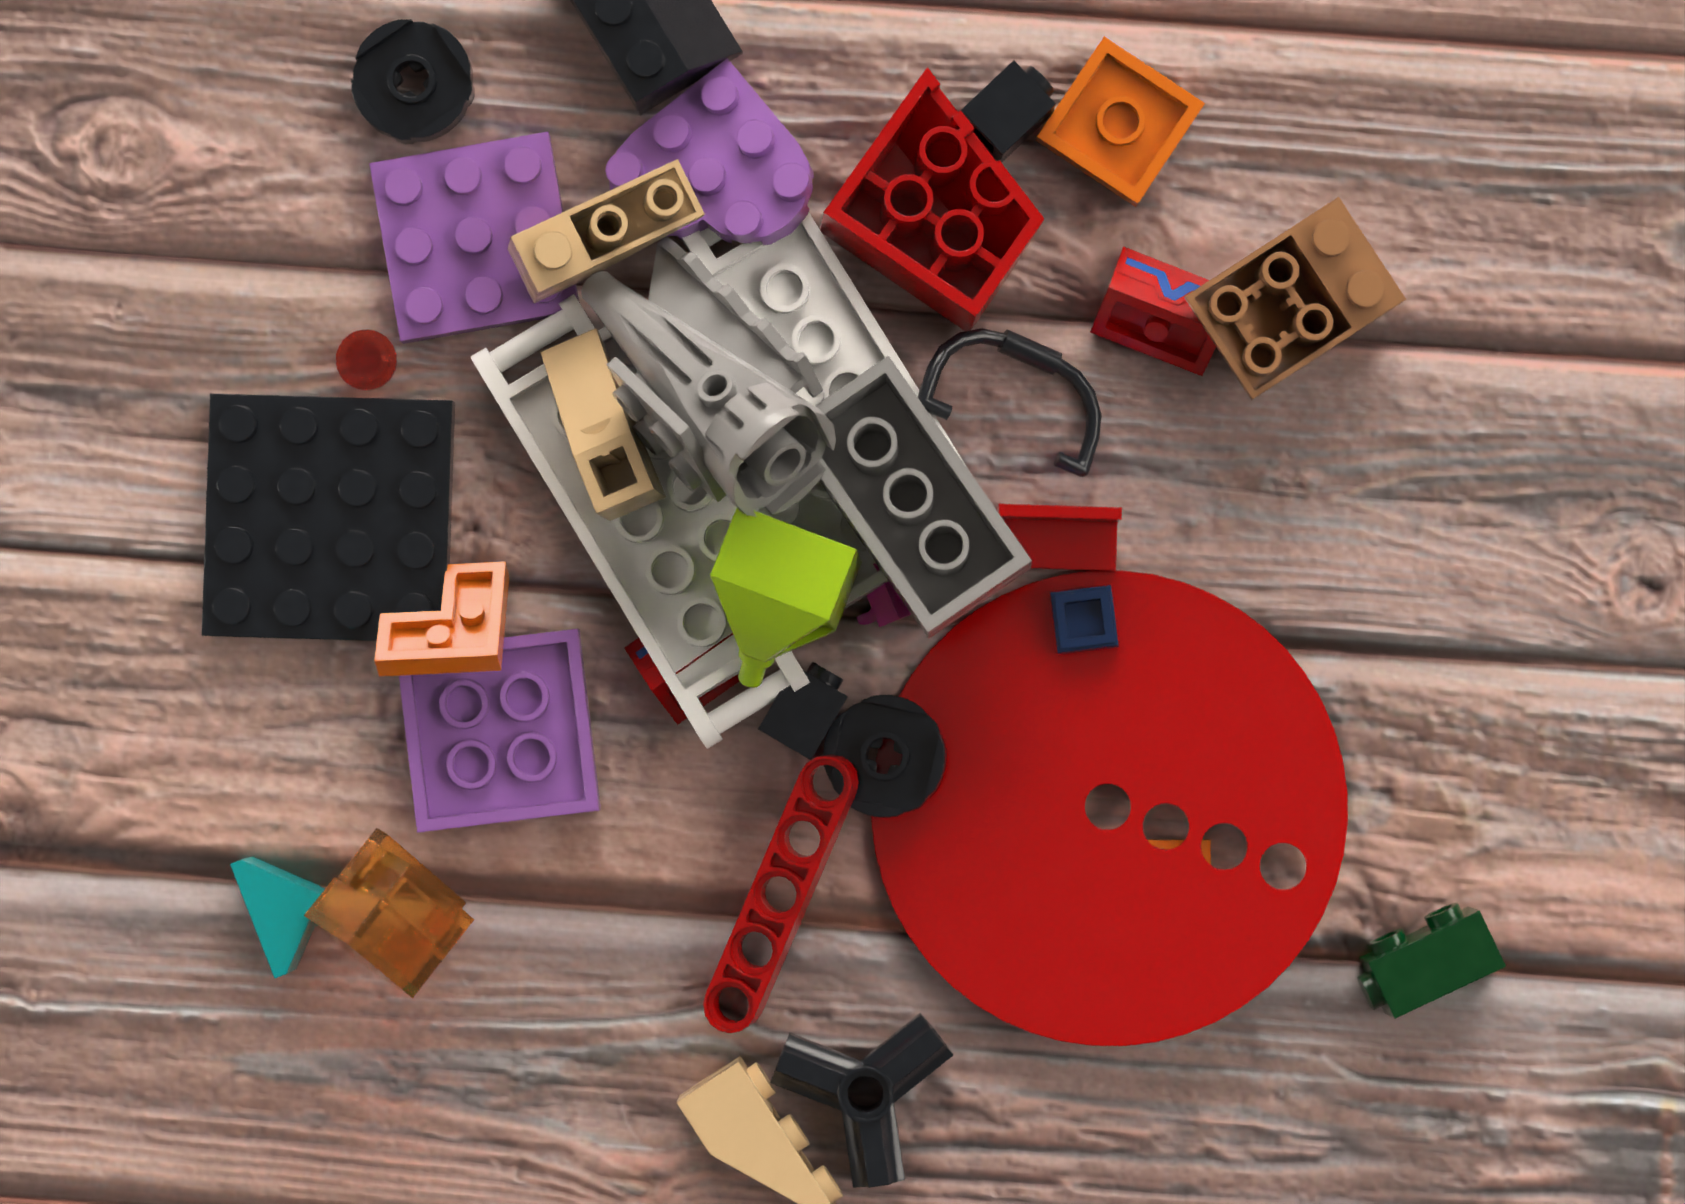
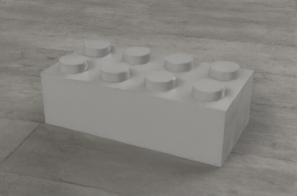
[815,356,1032,639]

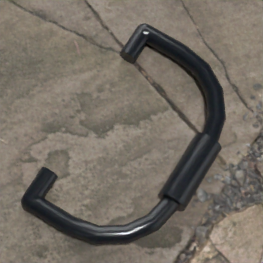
[918,328,1102,477]

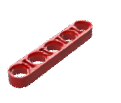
[703,754,859,1033]

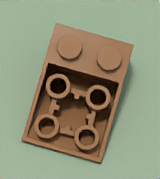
[1184,197,1406,400]

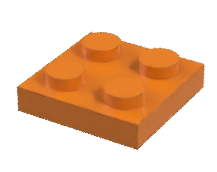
[1035,36,1205,207]

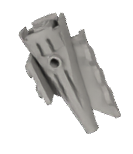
[581,236,836,517]

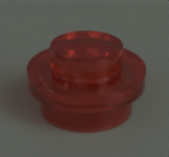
[336,329,397,391]

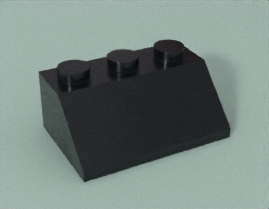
[570,0,743,116]

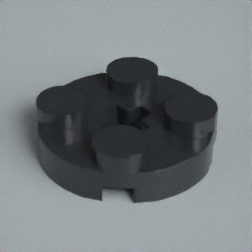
[351,19,475,144]
[823,695,947,818]

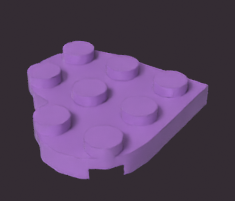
[605,58,814,245]

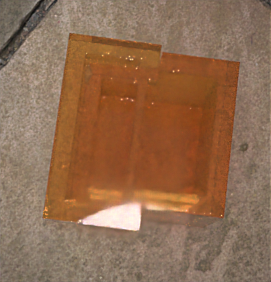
[304,828,474,998]

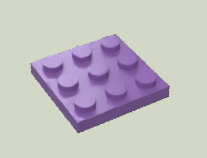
[369,132,580,344]
[399,629,601,833]

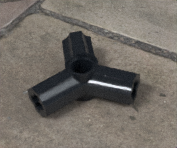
[770,1012,954,1188]

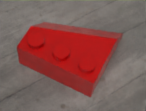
[820,67,1045,331]

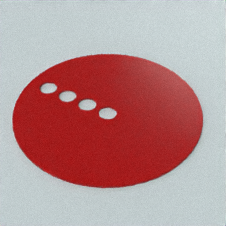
[871,570,1348,1046]

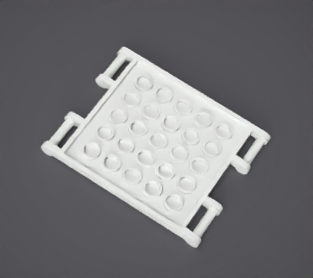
[471,212,968,749]

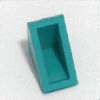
[230,856,331,979]

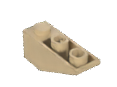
[507,159,705,304]
[540,328,666,521]
[676,1055,843,1204]

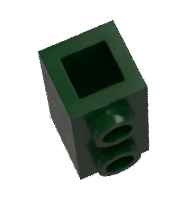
[1357,902,1506,1019]

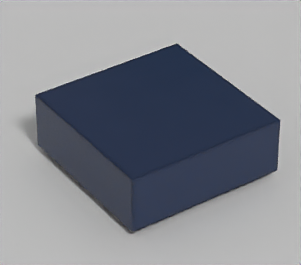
[1050,585,1119,655]

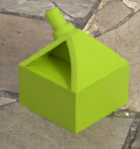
[710,507,862,688]

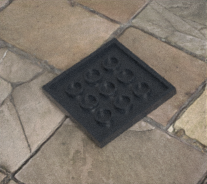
[201,393,455,641]

